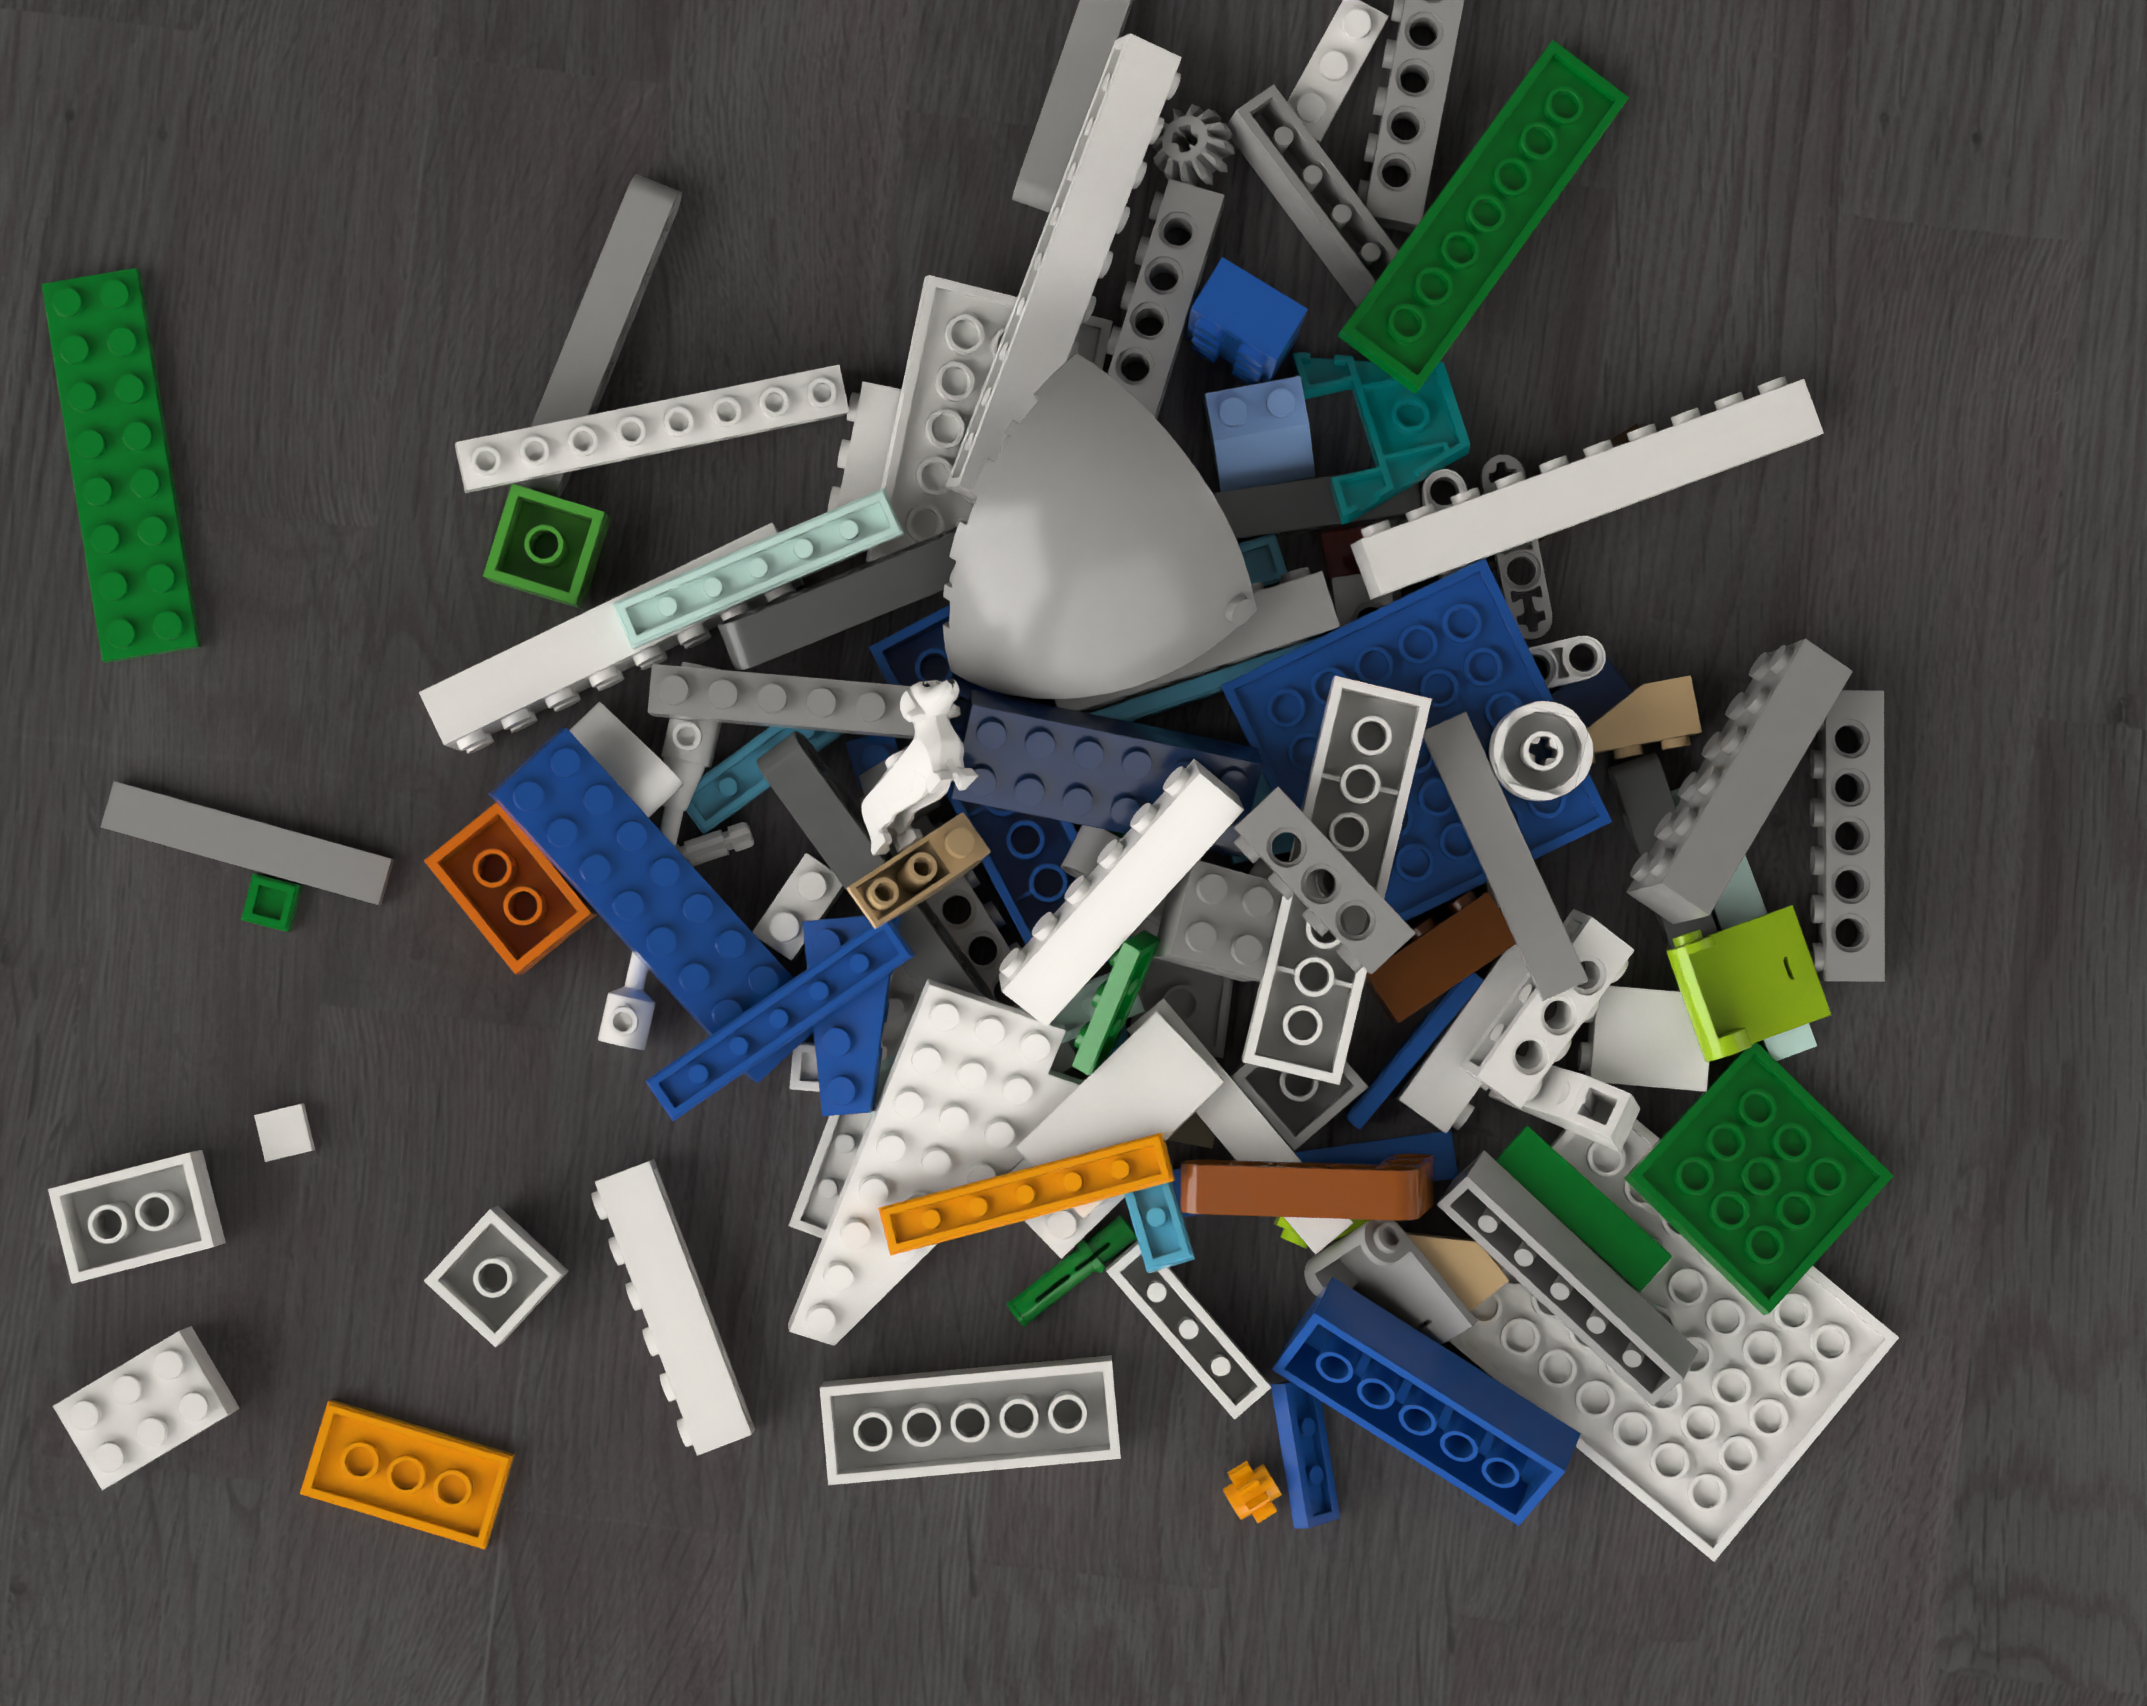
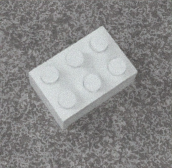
[48,1150,226,1284]
[53,1326,240,1490]

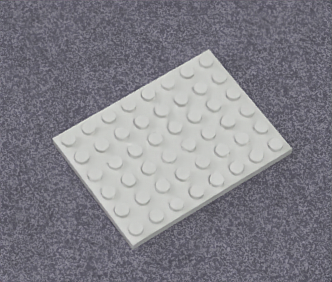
[1425,1119,1899,1562]

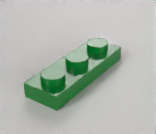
[1072,930,1161,1075]

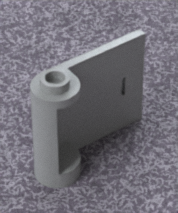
[1304,1220,1478,1345]

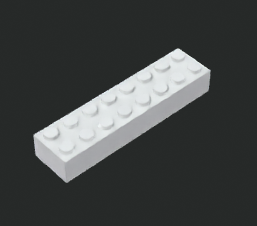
[419,522,804,754]
[1242,676,1432,1085]

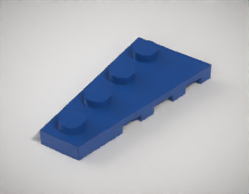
[802,914,902,1116]

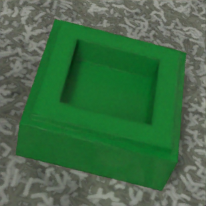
[241,874,302,932]

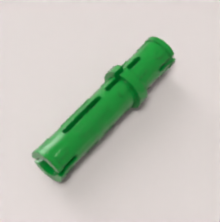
[1006,1214,1137,1327]

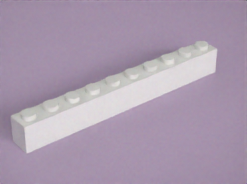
[945,33,1182,501]
[1350,376,1824,600]

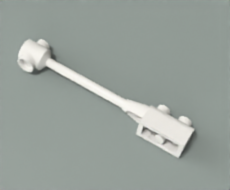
[598,662,722,1050]

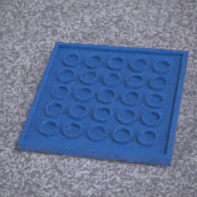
[1221,558,1612,921]

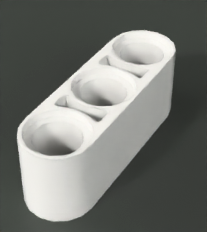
[569,702,683,818]

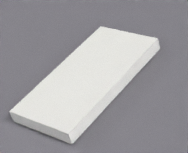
[1016,1011,1226,1219]

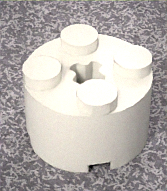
[1488,701,1593,801]

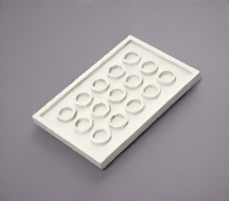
[866,275,1113,562]

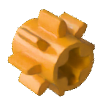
[1222,1461,1282,1523]

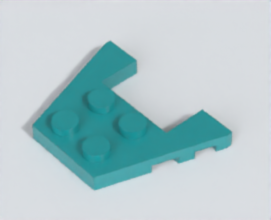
[1292,352,1470,524]

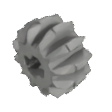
[1152,104,1235,186]

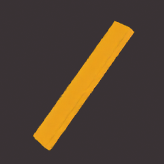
[878,1133,1175,1256]

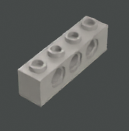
[1233,787,1416,974]

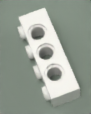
[1460,909,1634,1109]

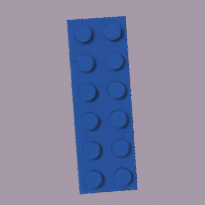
[1272,1277,1581,1526]

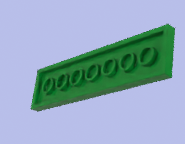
[1337,40,1629,394]
[41,268,201,663]

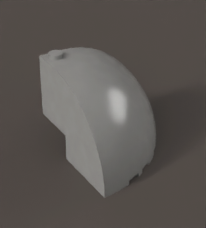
[943,353,1258,699]

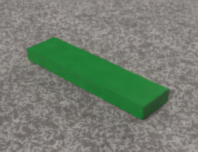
[1495,1125,1672,1292]

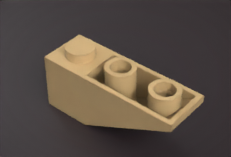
[1587,675,1702,764]
[847,812,991,929]

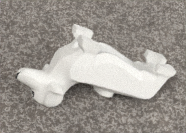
[861,679,978,856]

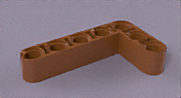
[1181,1153,1434,1220]

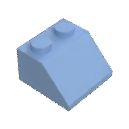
[1203,376,1315,492]

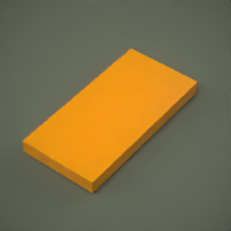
[300,1399,515,1549]

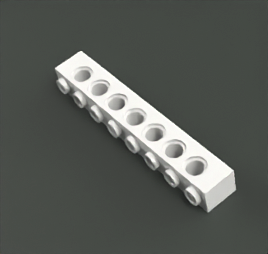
[455,365,849,493]

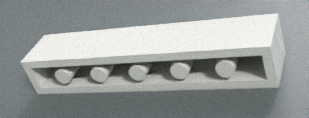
[999,759,1244,1027]
[591,1159,756,1456]

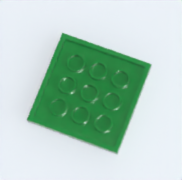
[1624,1042,1893,1315]

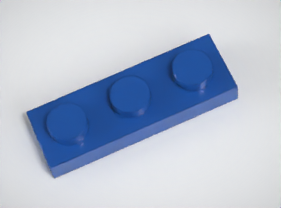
[1271,1380,1340,1529]

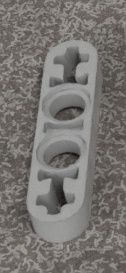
[1480,455,1552,641]

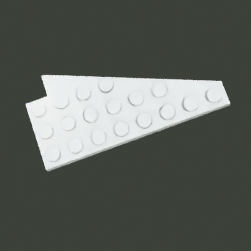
[788,979,1084,1346]

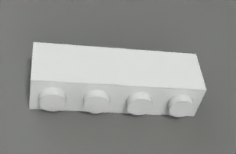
[1395,944,1549,1133]
[1106,1240,1271,1420]

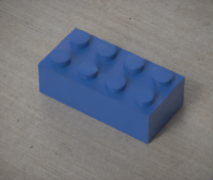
[1186,257,1308,386]

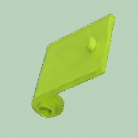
[1666,905,1831,1062]

